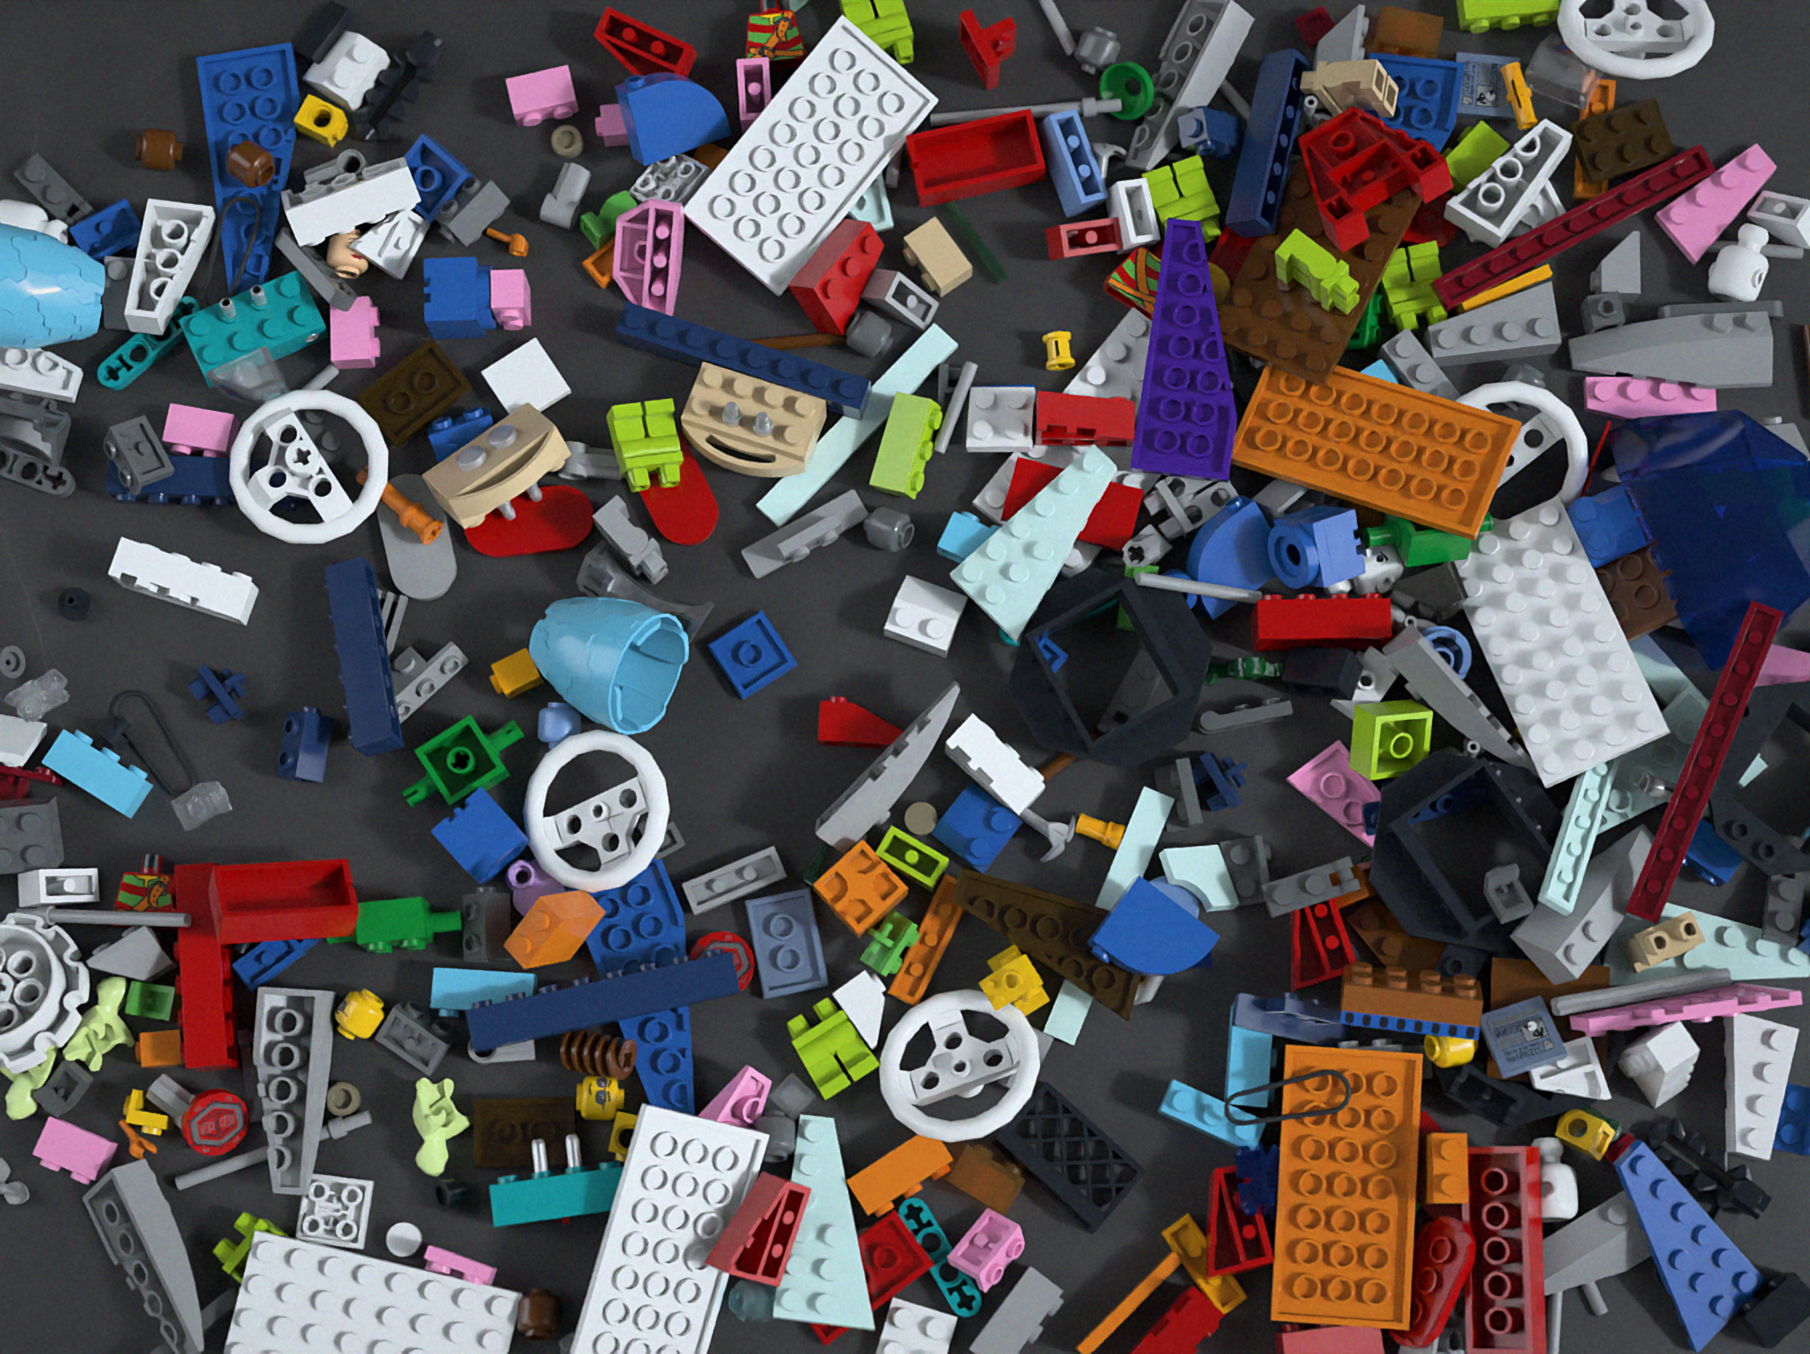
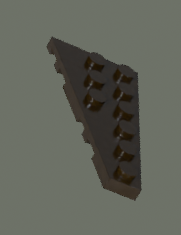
[952,868,1141,1021]

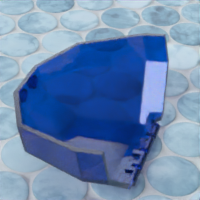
[1608,409,1810,672]

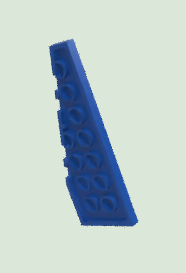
[196,42,302,296]
[1362,52,1465,153]
[566,857,696,1116]

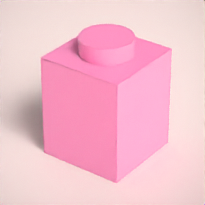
[595,104,630,147]

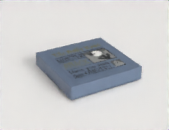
[1455,52,1520,122]
[1480,996,1567,1079]

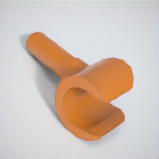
[486,228,529,257]
[118,1119,157,1160]

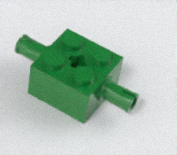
[1362,511,1493,567]
[401,715,524,810]
[327,897,463,955]

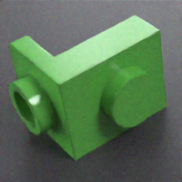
[125,981,182,1022]

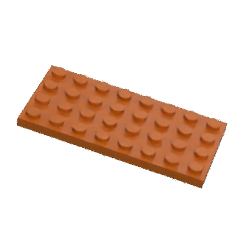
[1231,364,1522,541]
[1270,1045,1423,1330]

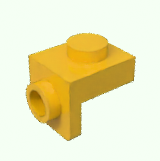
[123,1089,174,1136]

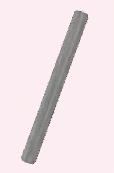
[1550,968,1732,1016]

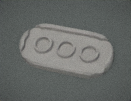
[376,474,457,601]

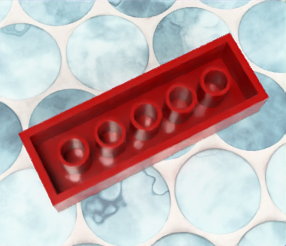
[170,862,240,1072]
[1462,1146,1546,1354]

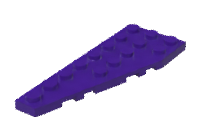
[1130,218,1237,483]

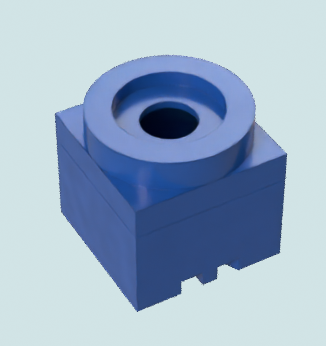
[424,257,497,340]
[1268,505,1366,589]
[430,787,529,885]

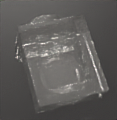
[171,781,232,831]

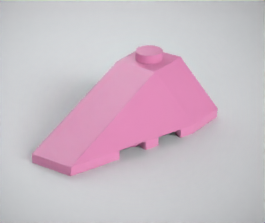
[698,1065,772,1129]

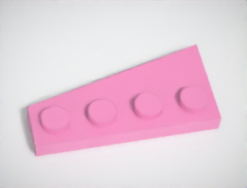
[1654,143,1777,266]

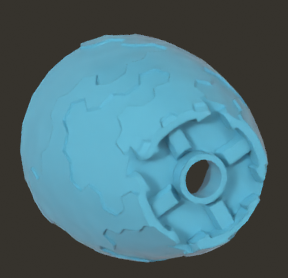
[0,223,105,350]
[529,597,689,735]

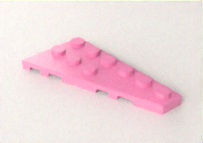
[1570,983,1802,1037]

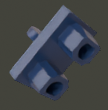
[187,663,247,726]
[1191,751,1248,812]

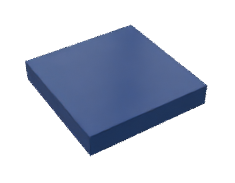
[707,610,798,701]

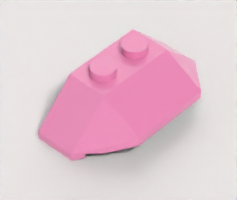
[613,198,685,316]

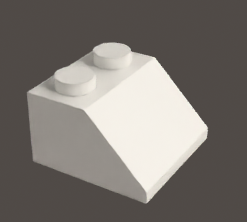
[302,30,391,113]
[884,575,968,658]

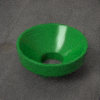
[1099,61,1154,120]

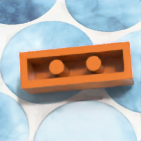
[846,1135,953,1218]

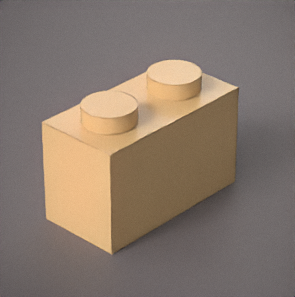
[902,217,972,298]

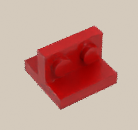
[958,8,1017,91]

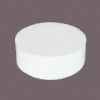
[386,1222,422,1257]

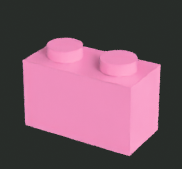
[736,57,772,133]
[506,65,579,126]
[491,269,531,330]
[330,296,380,369]
[162,403,240,458]
[32,1116,118,1185]

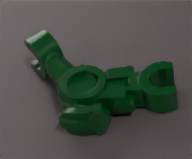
[1203,657,1287,687]

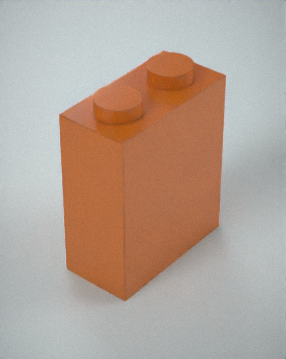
[503,890,606,969]
[1420,1133,1468,1204]

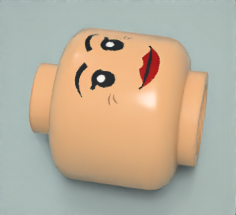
[326,229,369,279]

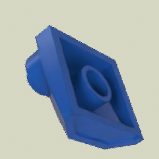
[404,133,473,225]
[1566,482,1655,569]
[930,783,1023,874]

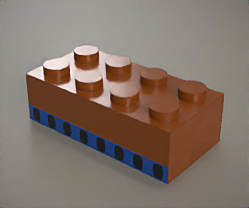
[1340,962,1483,1040]

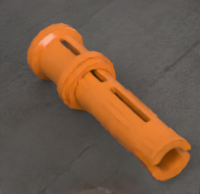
[356,465,444,545]

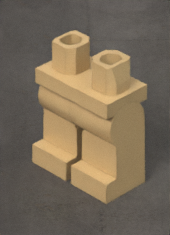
[1300,59,1399,118]
[1620,911,1706,974]

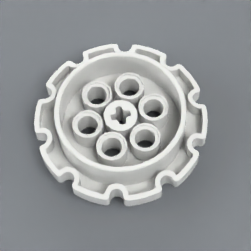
[0,913,90,1074]

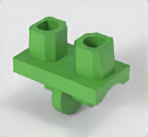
[859,909,920,977]

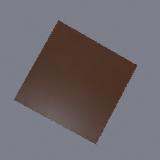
[1486,957,1610,1082]

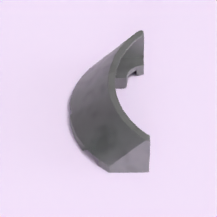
[0,388,71,466]
[576,540,714,644]

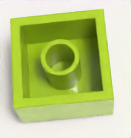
[1349,699,1433,780]

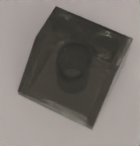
[1383,561,1469,623]

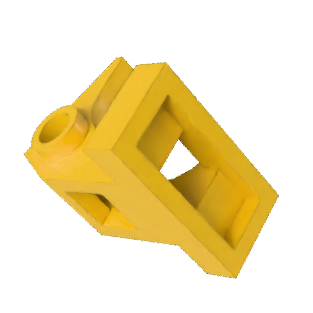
[978,945,1050,1016]

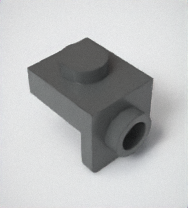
[1484,863,1533,924]
[33,1059,94,1117]

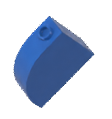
[615,73,731,166]
[1186,495,1276,620]
[1087,875,1221,977]

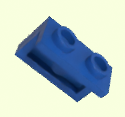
[69,197,142,265]
[427,406,494,464]

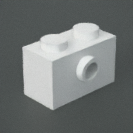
[1105,178,1161,255]
[1329,645,1397,720]

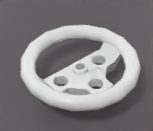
[1557,0,1715,80]
[1455,381,1589,526]
[229,390,388,544]
[523,729,670,893]
[879,989,1040,1143]

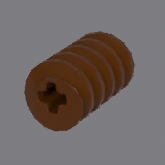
[560,1030,638,1080]

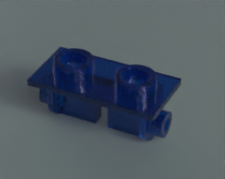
[1234,1142,1274,1217]

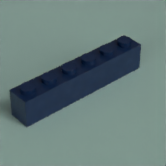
[1225,48,1312,239]
[106,455,308,511]
[323,556,404,758]

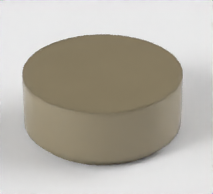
[551,125,584,159]
[905,802,938,836]
[326,1082,361,1116]

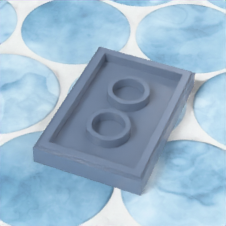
[745,888,829,1000]

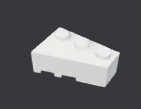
[945,714,1045,818]

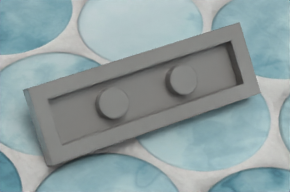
[682,846,787,916]

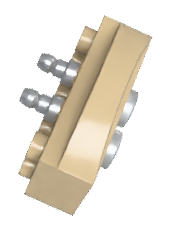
[681,362,827,477]
[422,402,572,529]

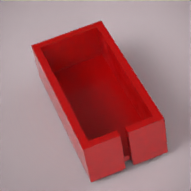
[906,108,1046,208]
[1251,593,1392,651]
[208,858,359,944]

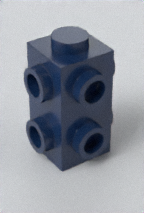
[1178,106,1244,160]
[277,707,334,783]

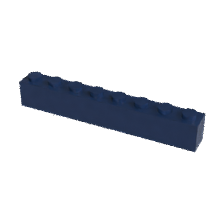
[615,301,872,421]
[466,948,740,1053]

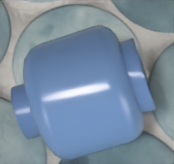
[538,702,581,749]

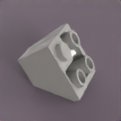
[1312,5,1369,71]
[86,925,179,983]

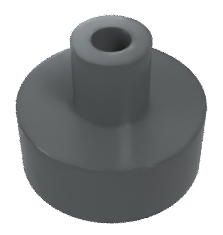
[0,645,26,679]

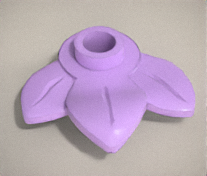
[505,858,565,917]

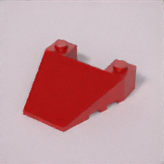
[1298,106,1453,253]

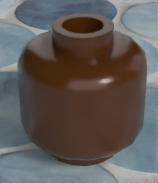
[135,128,183,171]
[226,140,276,188]
[517,1288,561,1341]

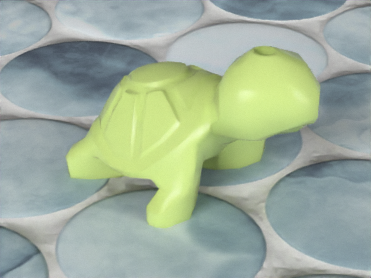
[63,976,135,1071]
[0,1045,59,1120]
[412,1078,474,1177]

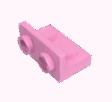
[947,1208,1025,1292]
[424,1245,498,1285]

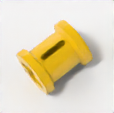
[1042,331,1075,371]

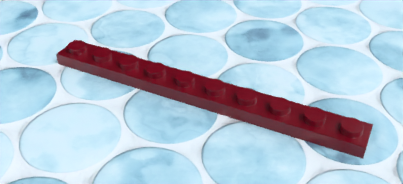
[1430,144,1716,312]
[1625,600,1784,925]

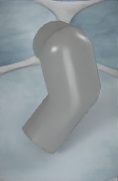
[1134,976,1164,1005]

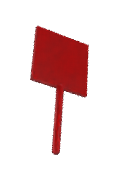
[1579,421,1612,498]

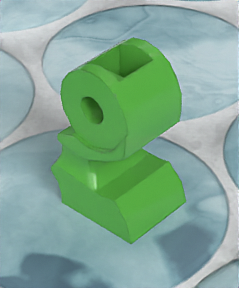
[580,190,638,250]

